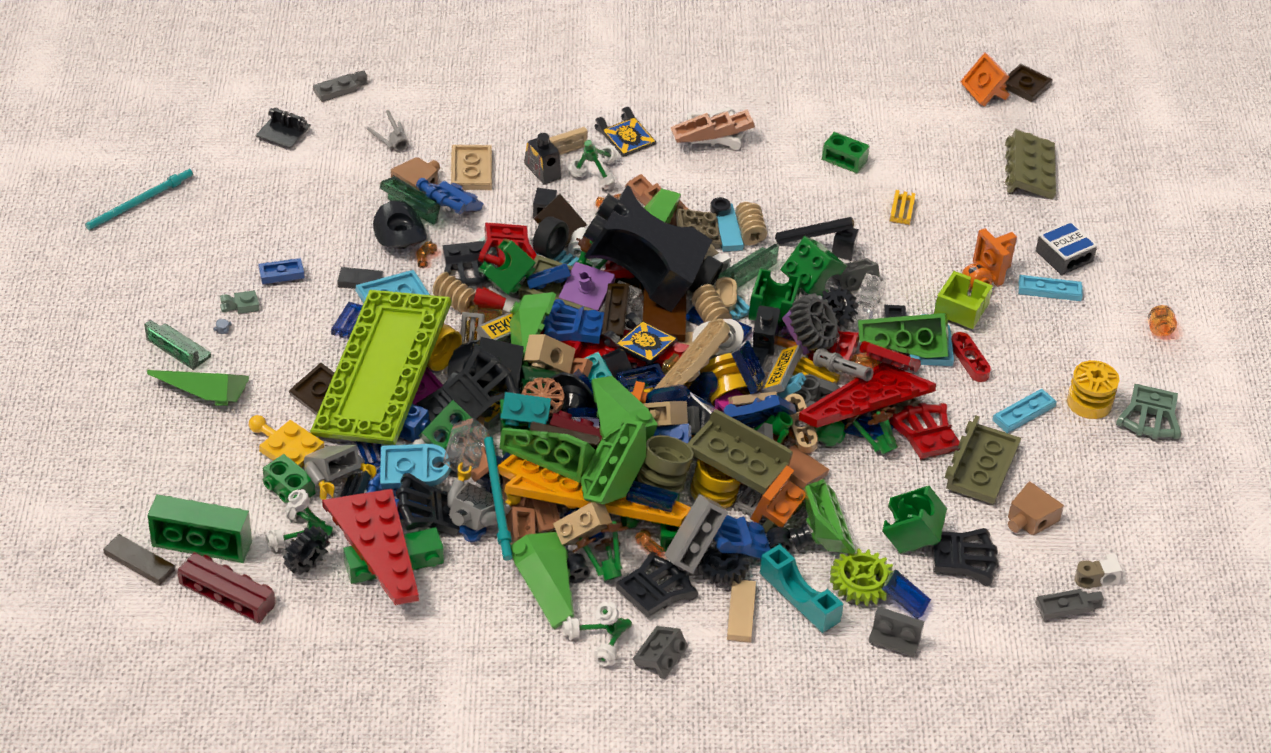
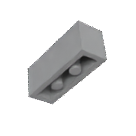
[664,494,728,574]

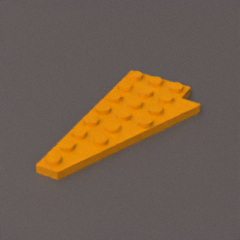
[498,454,691,527]

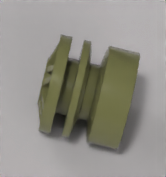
[637,435,694,496]

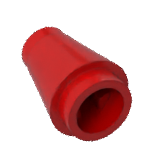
[473,287,506,310]

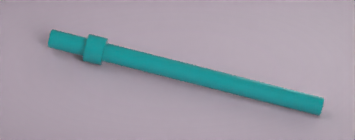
[85,168,193,230]
[484,437,512,561]

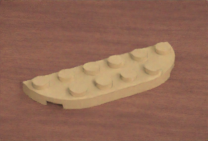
[648,319,730,403]

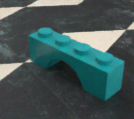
[760,544,844,633]

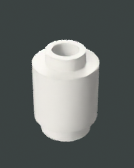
[568,227,587,258]

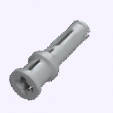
[813,348,873,381]

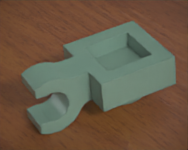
[220,290,259,314]

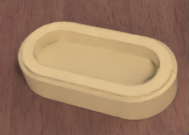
[715,277,737,312]

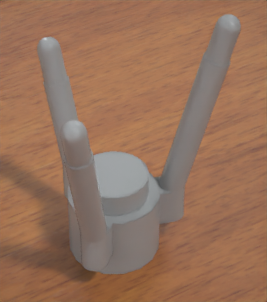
[367,110,409,151]

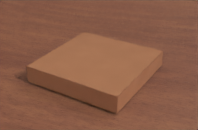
[789,445,830,489]

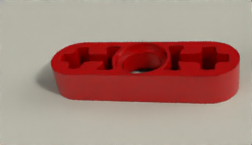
[951,332,991,382]

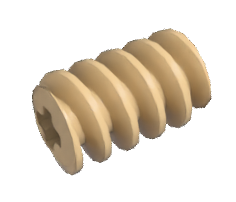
[735,202,768,245]
[432,272,478,314]
[692,284,732,323]

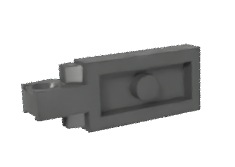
[313,70,368,102]
[1035,589,1104,621]

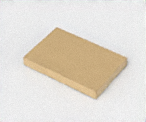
[451,145,492,190]

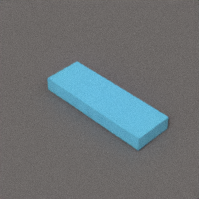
[717,204,744,252]
[1018,275,1083,301]
[992,388,1057,433]

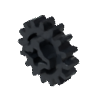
[822,286,859,331]
[283,525,330,575]
[697,543,749,587]

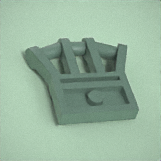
[1116,384,1181,440]

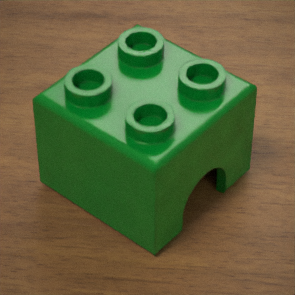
[780,236,847,297]
[478,239,536,294]
[748,268,802,327]
[882,486,947,554]

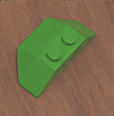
[581,419,646,505]
[805,479,856,554]

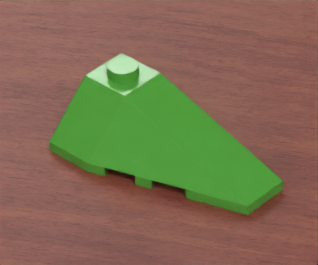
[858,313,949,358]

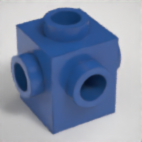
[399,404,430,442]

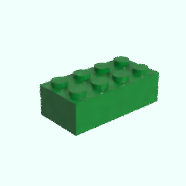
[147,494,252,563]

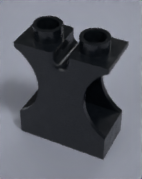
[583,185,713,312]

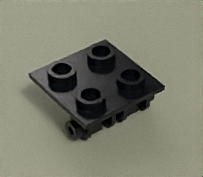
[255,107,311,149]

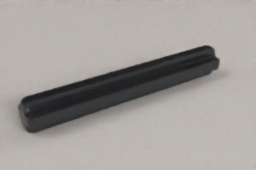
[775,217,855,244]

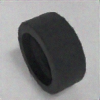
[533,216,569,259]
[689,256,723,293]

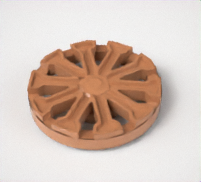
[522,378,565,417]

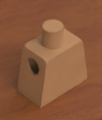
[390,157,440,203]
[1008,481,1064,535]

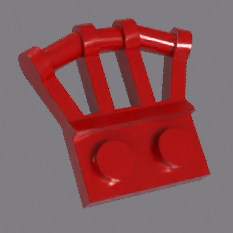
[478,222,537,267]
[859,341,921,372]
[888,402,960,459]

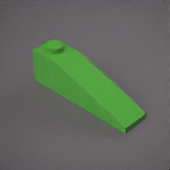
[644,188,681,224]
[510,292,556,367]
[147,370,249,406]
[591,376,658,443]
[499,428,596,483]
[511,532,574,630]

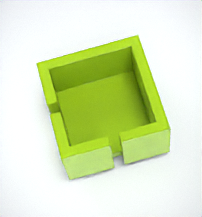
[934,271,993,329]

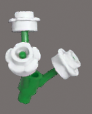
[568,140,619,190]
[266,490,333,552]
[562,601,632,666]

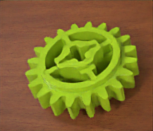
[830,548,896,606]

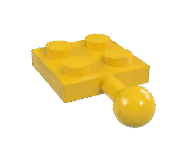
[248,415,325,468]

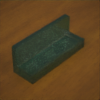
[379,176,441,225]
[718,243,779,288]
[144,319,211,370]

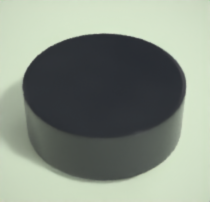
[710,197,731,216]

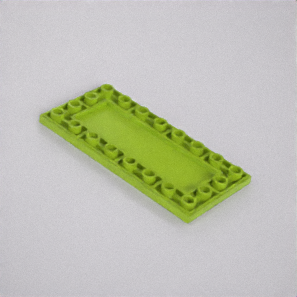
[310,290,452,445]

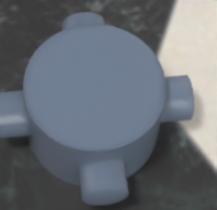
[213,319,232,334]

